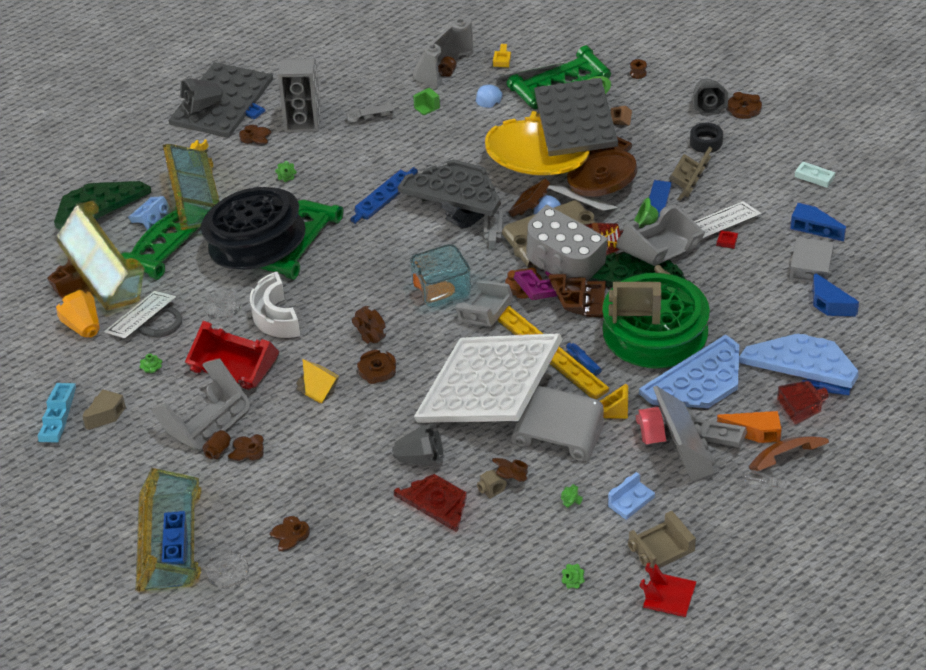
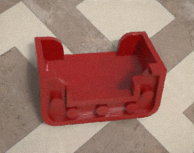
[185,321,280,390]

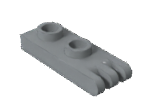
[694,419,747,448]

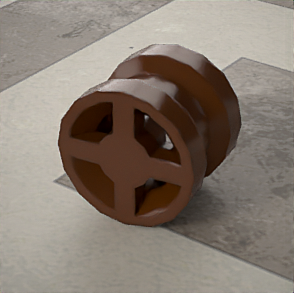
[438,56,457,77]
[630,59,647,79]

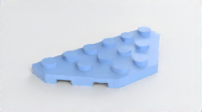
[739,334,858,388]
[639,335,739,408]

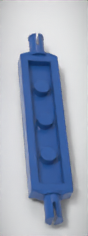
[350,167,418,224]

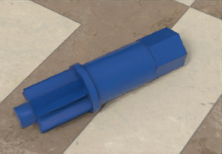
[566,343,602,376]
[802,378,851,396]

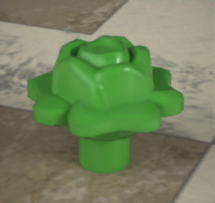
[275,161,297,182]
[139,354,163,373]
[561,484,583,508]
[562,564,585,589]

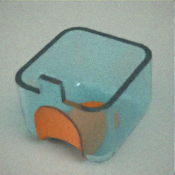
[410,244,471,307]

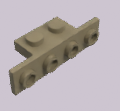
[669,147,712,201]

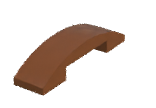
[749,436,829,471]

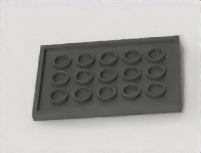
[168,62,273,138]
[534,78,618,157]

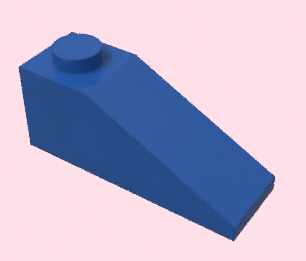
[790,203,846,242]

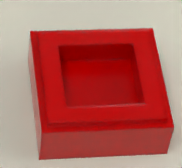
[716,230,738,249]

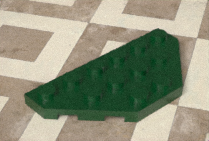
[54,181,152,233]
[588,251,692,287]

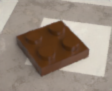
[508,179,550,217]

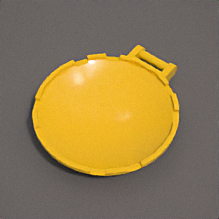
[485,111,589,175]

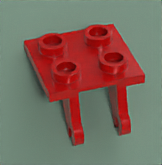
[640,563,696,617]

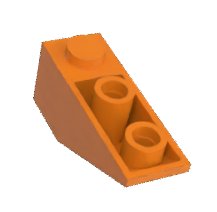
[717,411,781,443]

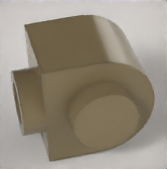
[477,470,507,499]

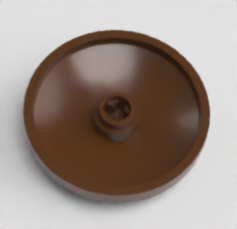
[567,149,638,197]

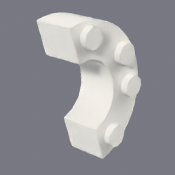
[250,272,300,338]

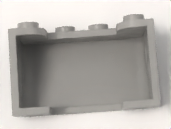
[616,204,705,266]

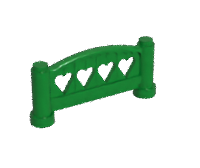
[506,45,611,109]
[259,199,344,280]
[119,200,211,280]

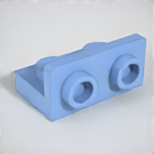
[128,196,172,230]
[608,472,655,520]

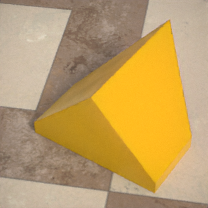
[302,359,339,403]
[600,384,628,419]

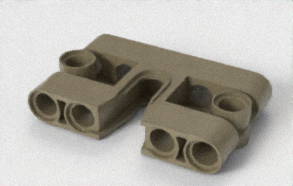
[502,200,606,268]

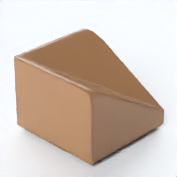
[610,106,632,126]

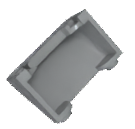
[413,18,474,88]
[512,386,604,462]

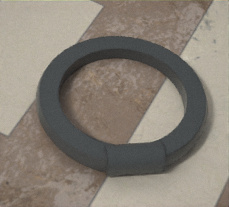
[138,306,182,337]

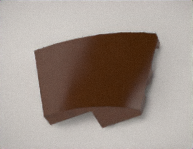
[47,255,102,299]
[548,274,606,318]

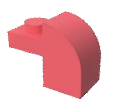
[636,407,666,444]

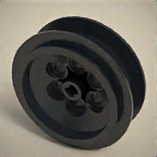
[201,187,306,270]

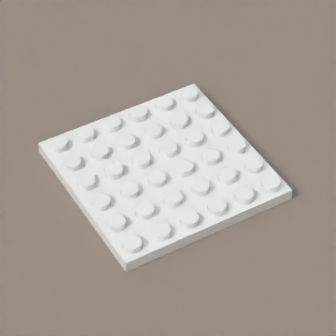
[414,333,562,423]

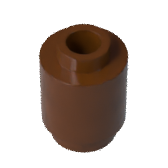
[202,430,231,459]

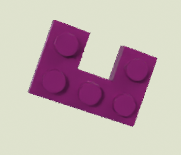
[514,270,557,300]

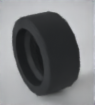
[690,122,723,153]

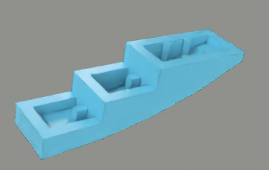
[38,383,76,442]

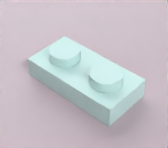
[795,162,835,188]

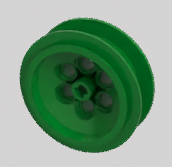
[602,273,710,368]

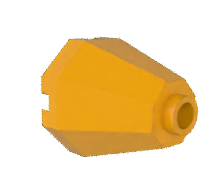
[56,290,100,338]

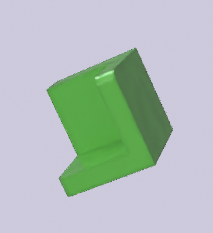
[413,88,440,115]

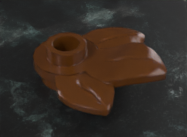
[239,124,271,144]
[228,434,264,461]
[492,458,528,482]
[270,516,310,551]

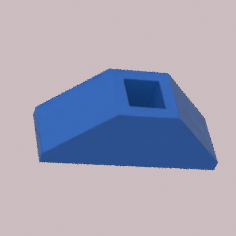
[812,273,859,316]
[162,511,188,565]

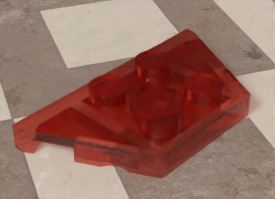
[394,474,467,532]

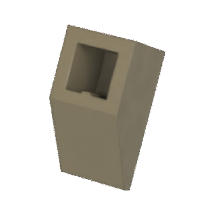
[83,389,126,430]

